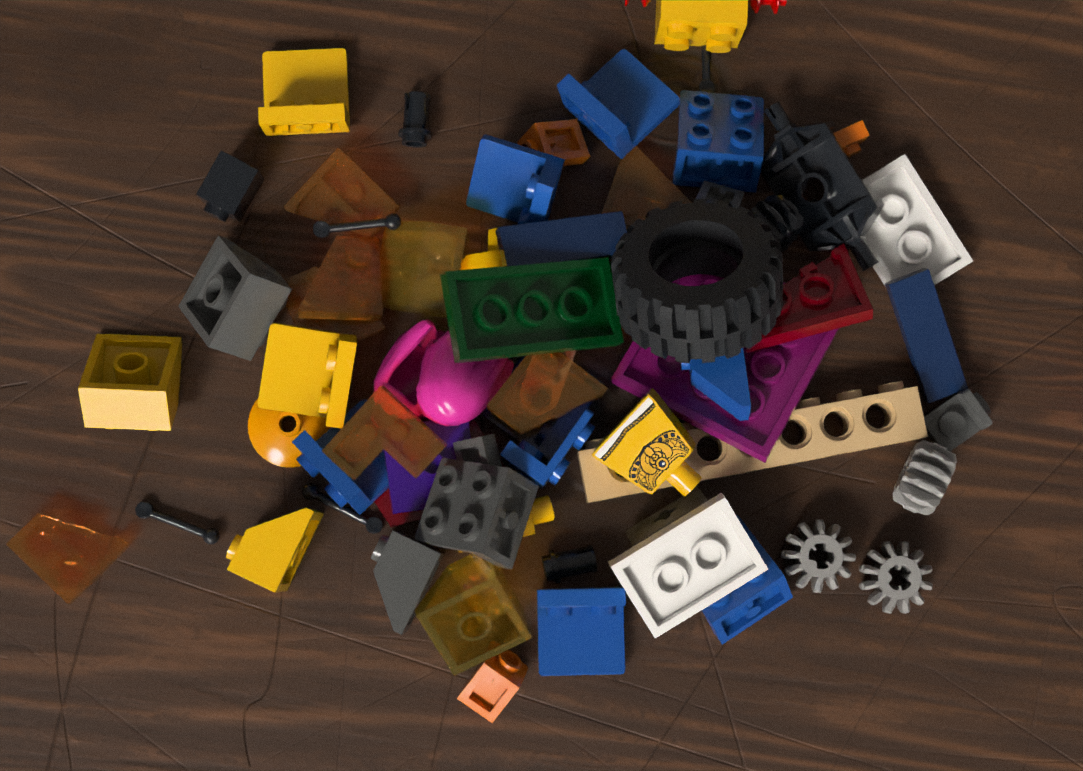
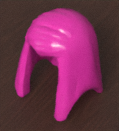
[374,319,445,422]
[416,330,514,426]

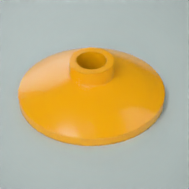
[248,399,331,468]

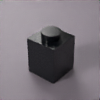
[196,150,264,222]

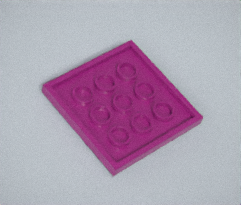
[612,274,840,463]

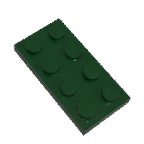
[440,257,624,363]

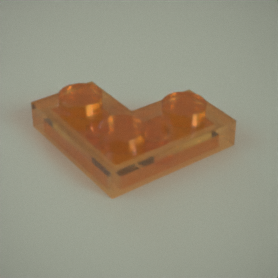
[322,385,448,481]

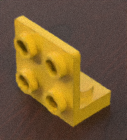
[258,48,350,136]
[258,323,357,429]

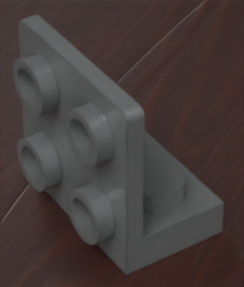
[415,458,539,570]

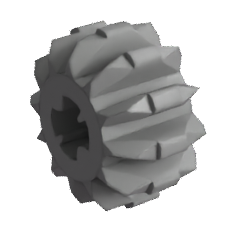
[892,440,957,515]
[781,519,856,593]
[859,541,933,614]

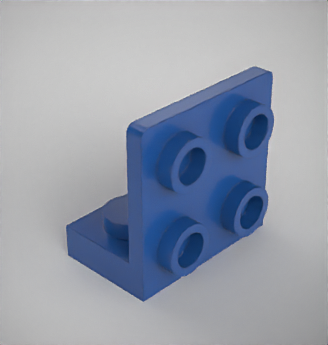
[557,49,681,160]
[672,90,764,193]
[466,134,565,225]
[500,408,595,489]
[701,515,793,645]
[537,587,626,676]

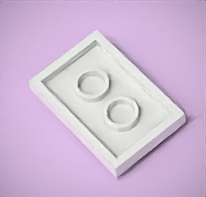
[862,154,973,287]
[608,493,768,638]

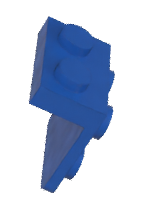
[292,399,394,515]

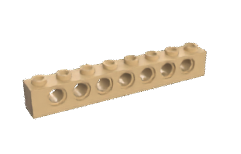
[577,381,928,503]

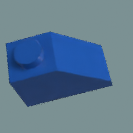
[680,348,751,421]

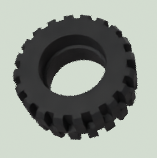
[611,199,783,363]

